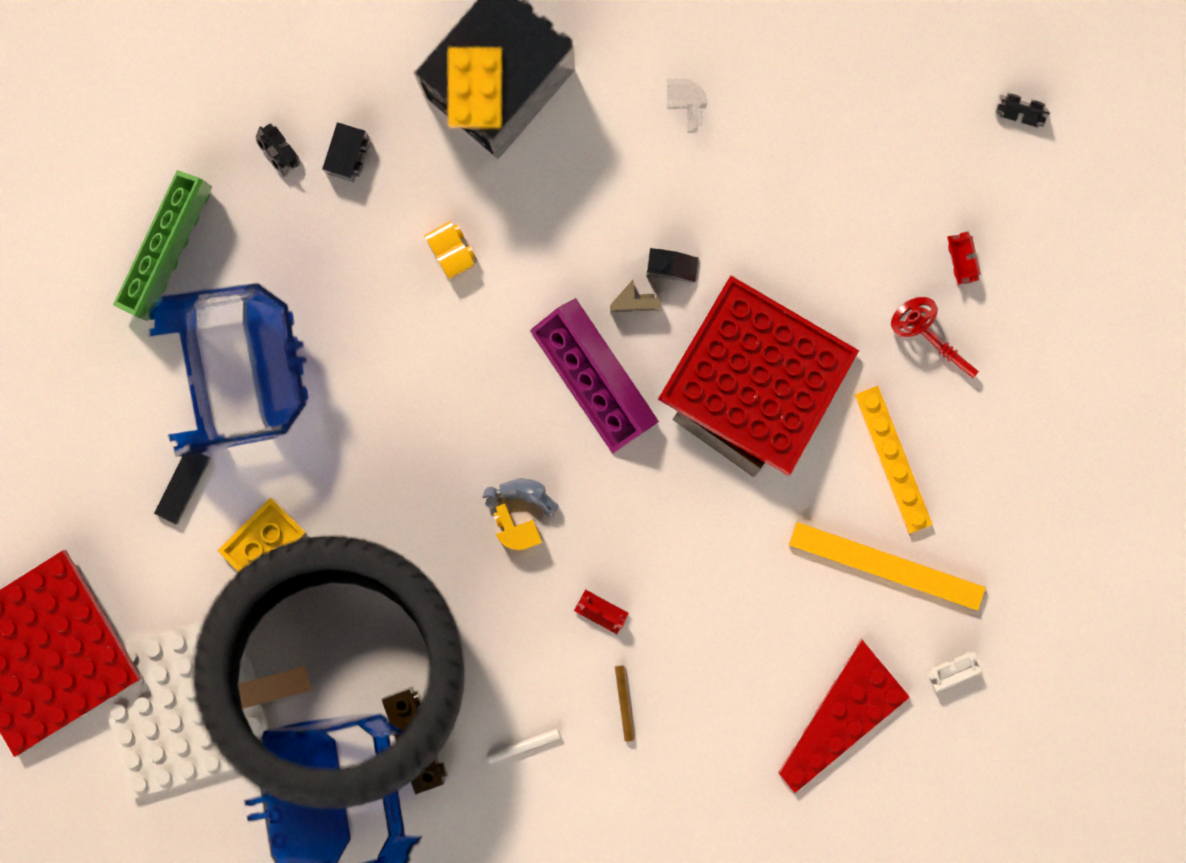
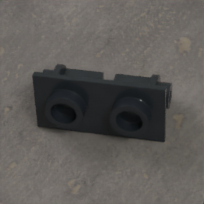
[995,93,1050,128]
[256,123,300,177]

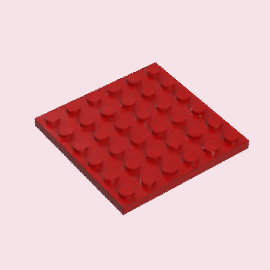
[657,275,860,477]
[0,550,142,757]

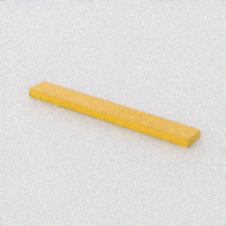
[788,522,986,611]

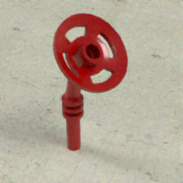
[891,297,979,379]

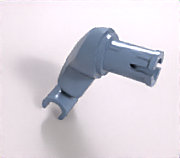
[482,478,559,516]

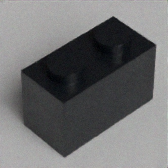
[322,122,371,182]

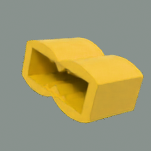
[424,221,476,280]

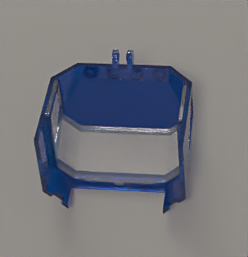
[149,283,308,457]

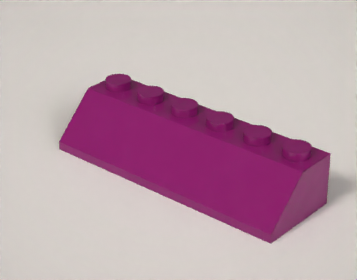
[530,298,659,454]

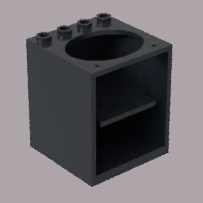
[414,0,575,159]

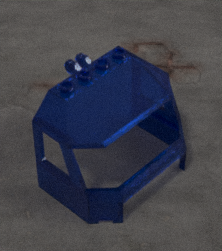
[244,713,422,863]

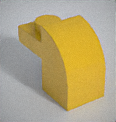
[494,503,543,550]

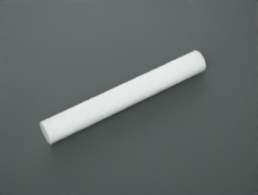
[487,729,561,764]

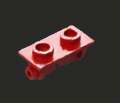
[947,231,981,285]
[574,589,629,635]

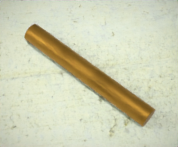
[614,665,634,741]

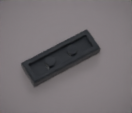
[154,447,211,525]

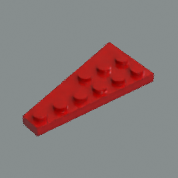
[778,639,910,793]

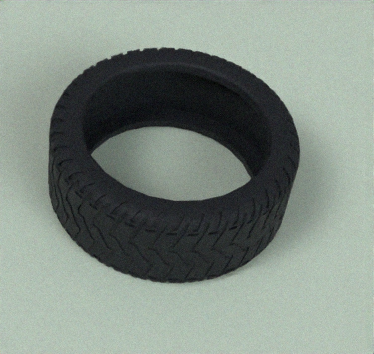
[192,535,464,809]

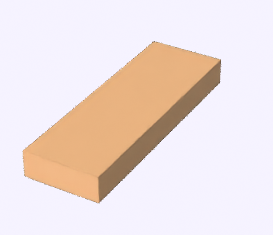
[239,666,311,709]

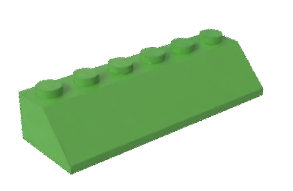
[113,170,212,321]

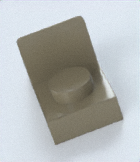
[610,279,660,313]

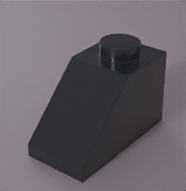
[646,248,699,282]

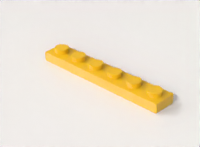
[854,386,933,534]

